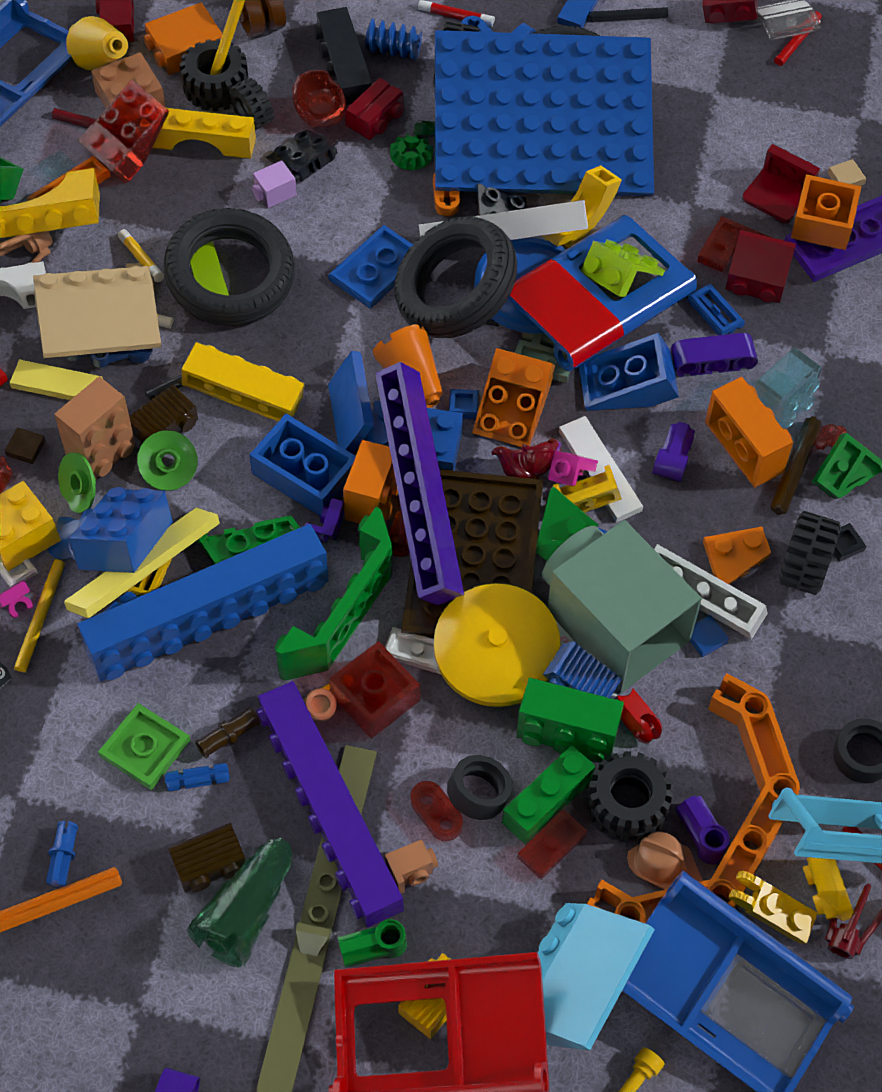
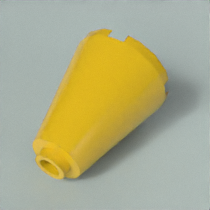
[66,16,128,71]

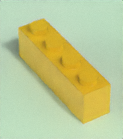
[181,342,304,421]

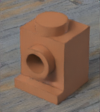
[385,839,439,893]

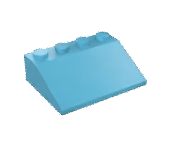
[538,903,655,1050]

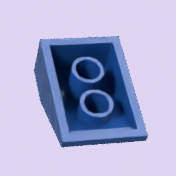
[579,333,679,411]

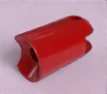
[615,688,663,744]

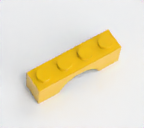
[141,106,256,159]

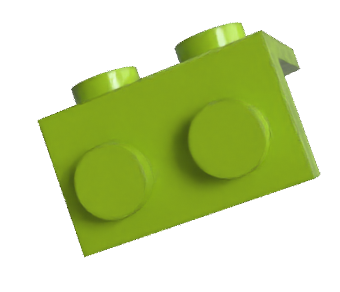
[580,240,665,297]

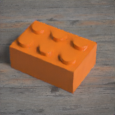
[705,377,793,488]

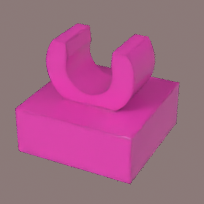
[0,581,33,618]

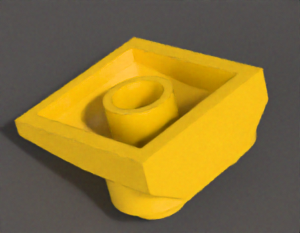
[803,857,853,921]

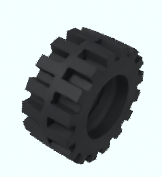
[229,78,274,130]

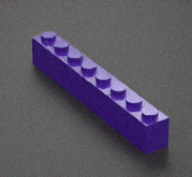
[375,362,464,605]
[256,681,404,928]

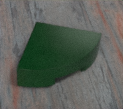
[413,120,435,135]

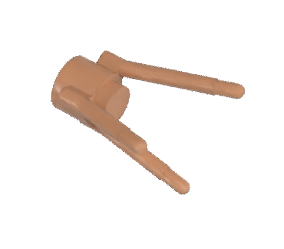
[0,231,53,263]

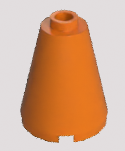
[373,324,443,408]

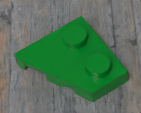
[812,433,882,499]
[536,486,599,561]

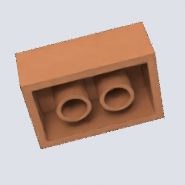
[54,376,136,480]

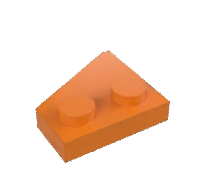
[703,527,771,585]

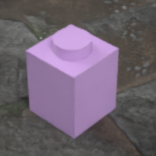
[252,160,297,208]

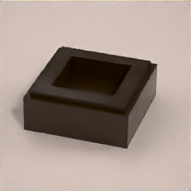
[4,427,46,464]

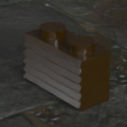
[129,385,198,444]
[168,822,247,892]

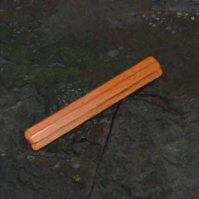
[0,867,122,933]

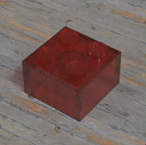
[329,641,420,739]

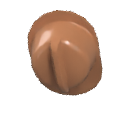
[627,832,703,890]

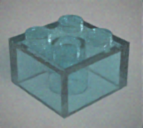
[755,347,822,429]

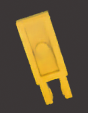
[729,870,818,944]

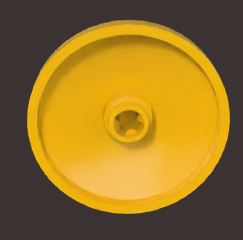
[434,584,561,707]

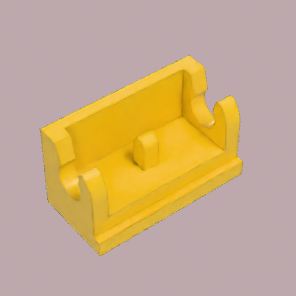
[553,465,622,512]

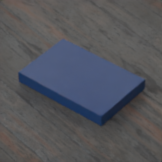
[328,225,413,309]
[328,351,374,454]

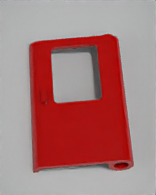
[328,952,549,1092]

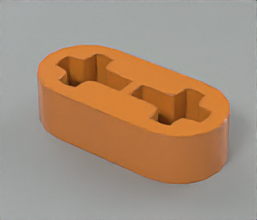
[433,173,460,217]

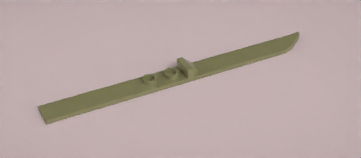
[257,745,377,1092]

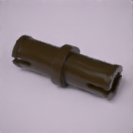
[195,707,260,759]

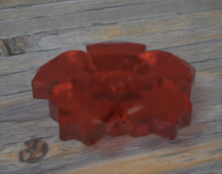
[814,424,847,450]

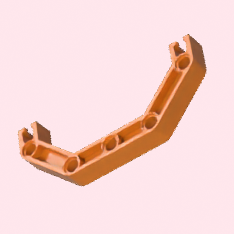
[587,673,800,923]

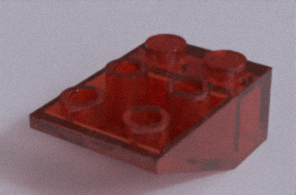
[78,80,169,184]

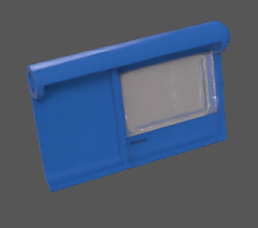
[622,871,854,1092]

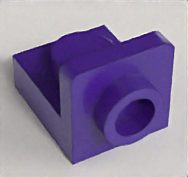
[304,498,345,543]

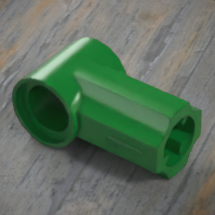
[338,919,407,968]

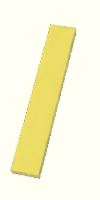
[64,508,220,618]

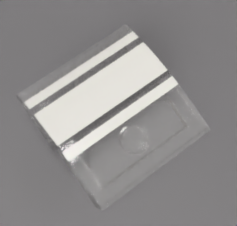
[756,0,821,40]

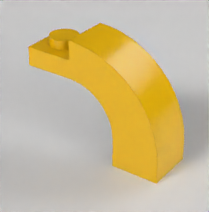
[541,165,622,248]

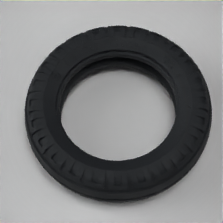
[164,208,295,326]
[394,216,517,338]

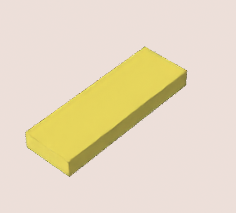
[10,359,103,400]

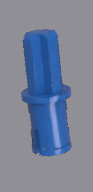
[46,821,78,888]

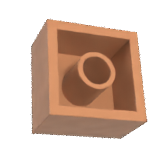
[91,52,166,125]

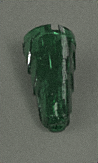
[187,838,293,968]

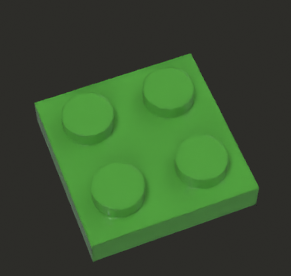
[98,703,191,790]

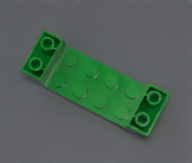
[275,507,392,681]

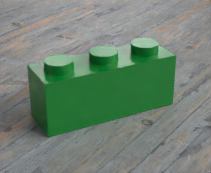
[502,745,596,845]

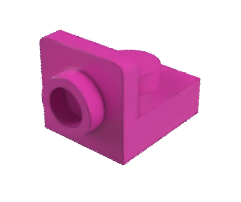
[548,450,598,486]

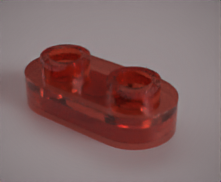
[410,781,463,841]

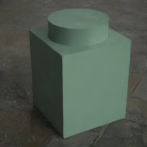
[542,519,702,694]

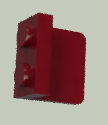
[742,144,820,223]

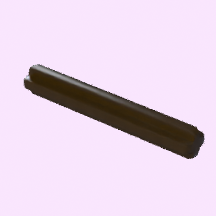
[770,416,822,515]

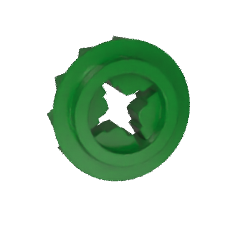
[390,133,433,170]

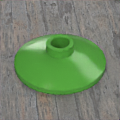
[137,431,198,491]
[58,452,96,513]

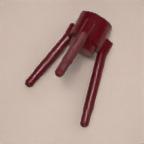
[824,883,882,959]

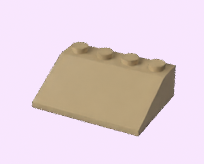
[33,266,161,358]

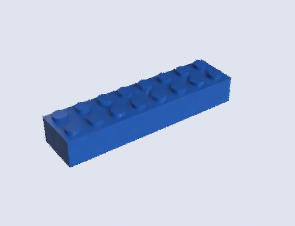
[77,524,329,682]

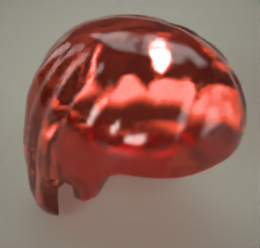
[292,70,346,128]

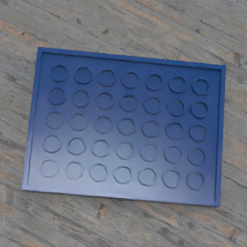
[435,30,654,196]

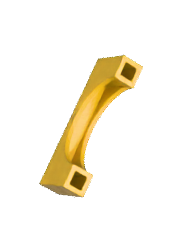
[0,168,100,238]

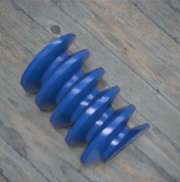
[365,18,422,60]

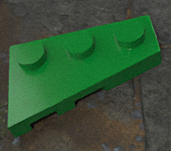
[198,515,300,565]

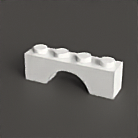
[0,261,46,309]

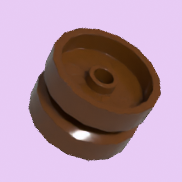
[239,0,286,37]

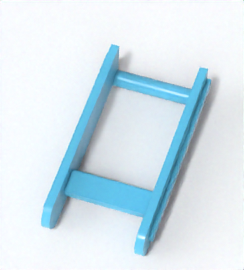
[768,788,882,863]

